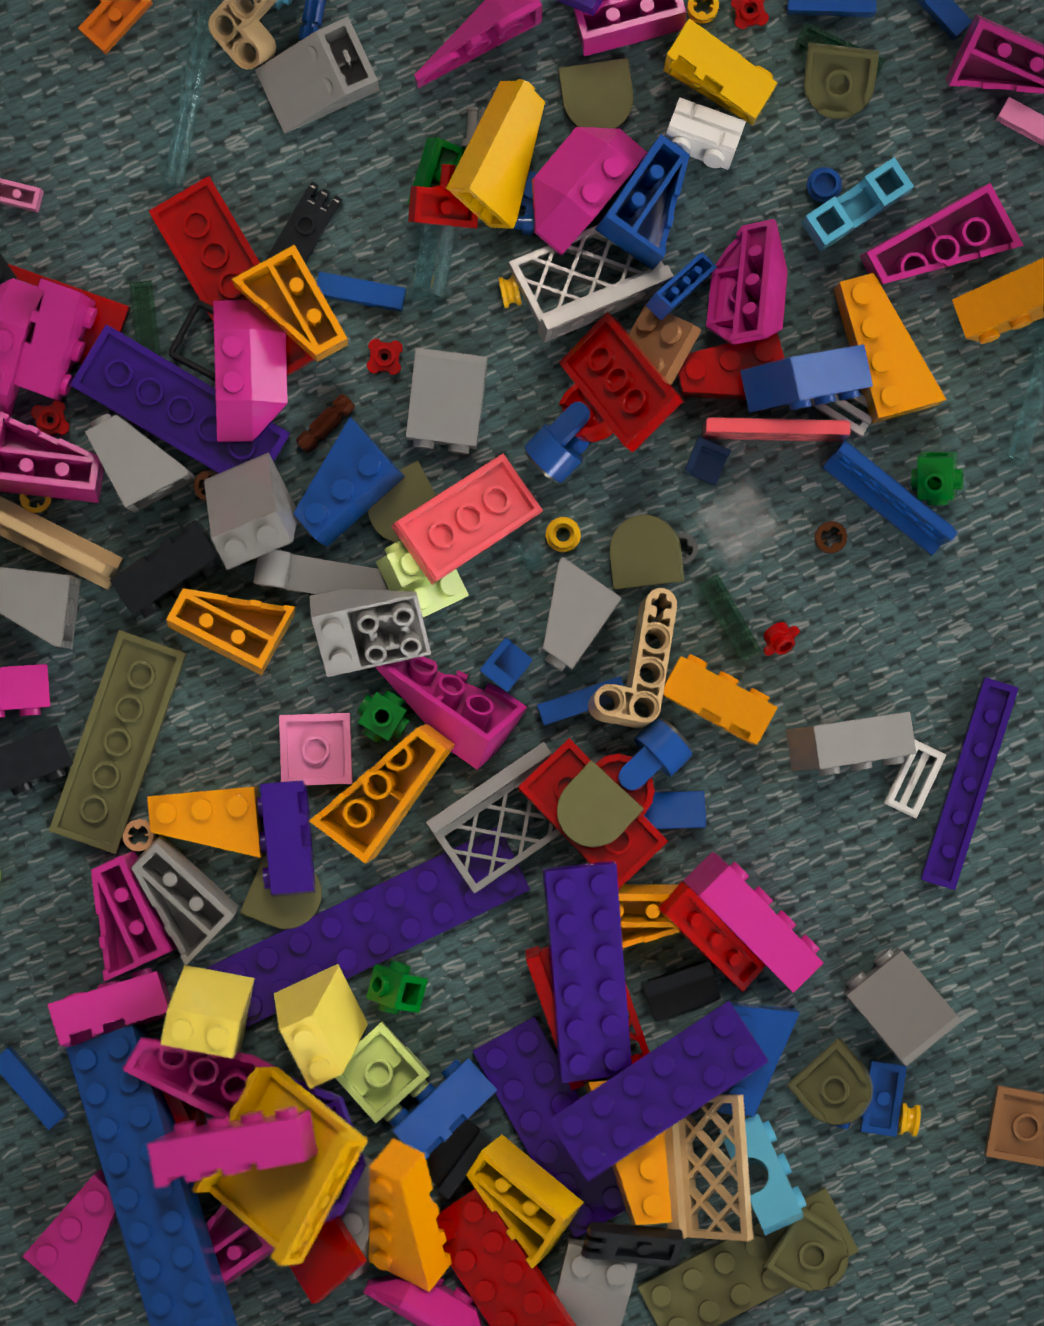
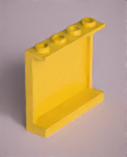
[192,1067,368,1266]

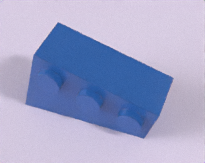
[740,344,873,413]
[293,417,405,547]
[387,1058,497,1159]

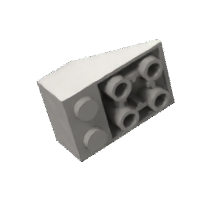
[255,16,380,134]
[309,589,431,677]

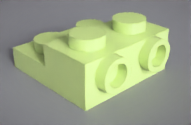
[376,541,469,618]
[335,1021,430,1123]

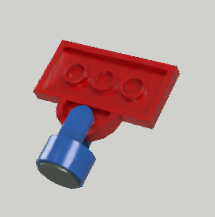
[524,312,683,483]
[517,718,693,889]

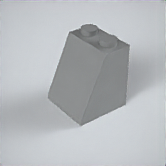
[406,348,488,454]
[85,414,195,513]
[204,452,298,570]
[542,557,621,672]
[0,567,81,649]
[843,948,962,1066]

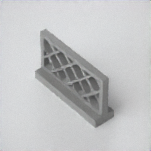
[508,225,674,343]
[426,742,561,894]

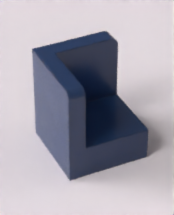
[683,436,731,486]

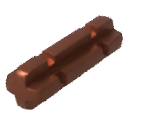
[296,394,355,453]

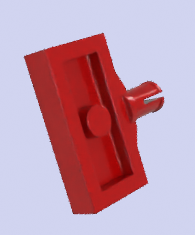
[408,164,478,229]

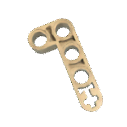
[208,0,277,70]
[588,588,677,728]

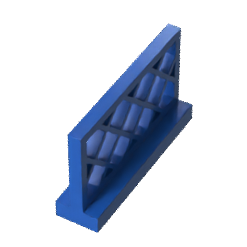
[822,440,958,556]

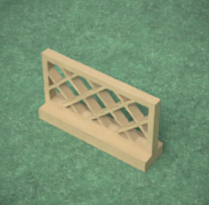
[0,496,124,590]
[664,1094,753,1241]

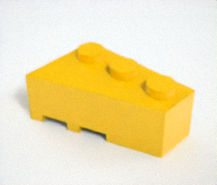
[663,18,778,126]
[466,1134,584,1268]

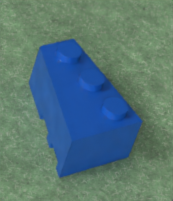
[595,134,690,270]
[717,1002,800,1116]

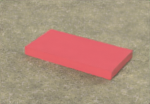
[702,417,850,442]
[391,454,543,585]

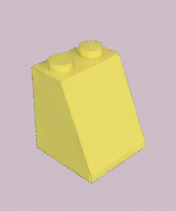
[274,964,368,1089]
[161,965,255,1058]

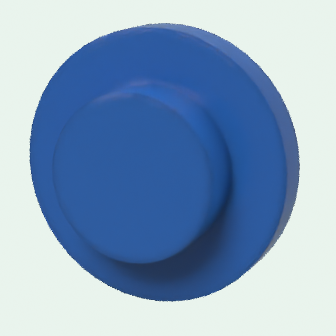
[806,167,842,203]

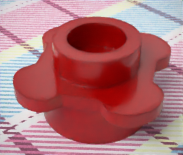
[731,0,769,30]
[366,339,403,375]
[31,401,70,435]
[763,622,800,656]

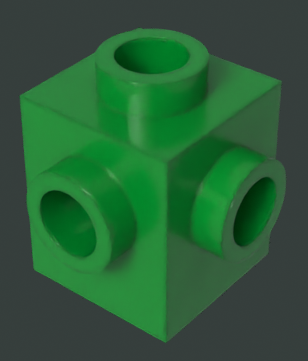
[911,452,964,506]
[356,690,410,743]
[366,961,428,1015]

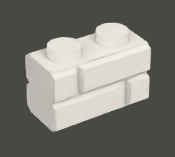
[665,97,746,170]

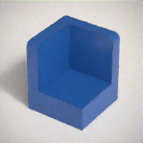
[480,637,532,693]

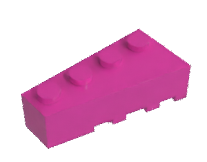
[683,851,824,993]

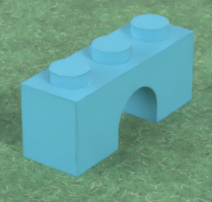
[801,157,914,253]
[719,1114,807,1235]

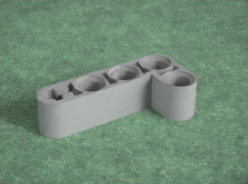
[253,550,389,595]

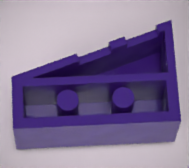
[257,780,316,897]

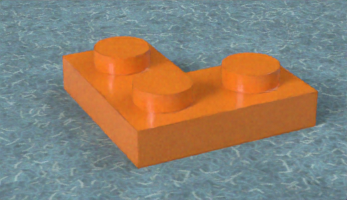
[78,0,153,55]

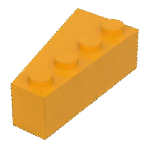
[833,273,947,424]
[309,724,455,863]
[585,1081,672,1225]
[369,1138,452,1292]

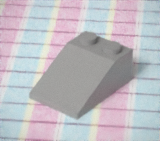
[554,1236,638,1326]

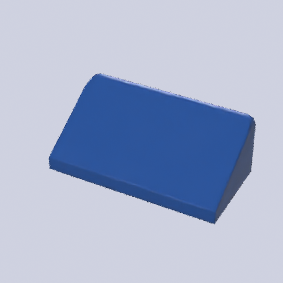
[644,791,706,829]

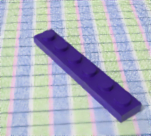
[919,677,1019,890]

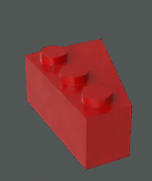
[676,332,785,400]

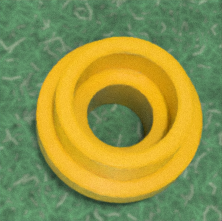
[545,517,581,552]

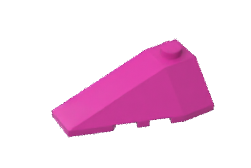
[414,0,542,89]
[375,656,527,770]
[123,1037,284,1118]

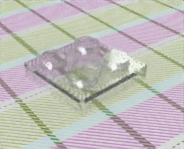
[690,474,789,572]

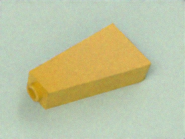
[446,79,545,229]

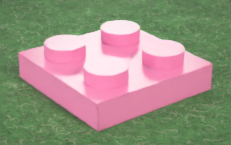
[279,713,353,785]

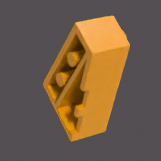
[232,245,348,362]
[952,258,1044,344]
[166,588,295,676]
[663,654,778,745]
[147,786,264,858]
[618,884,680,950]

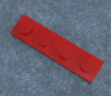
[658,882,766,992]

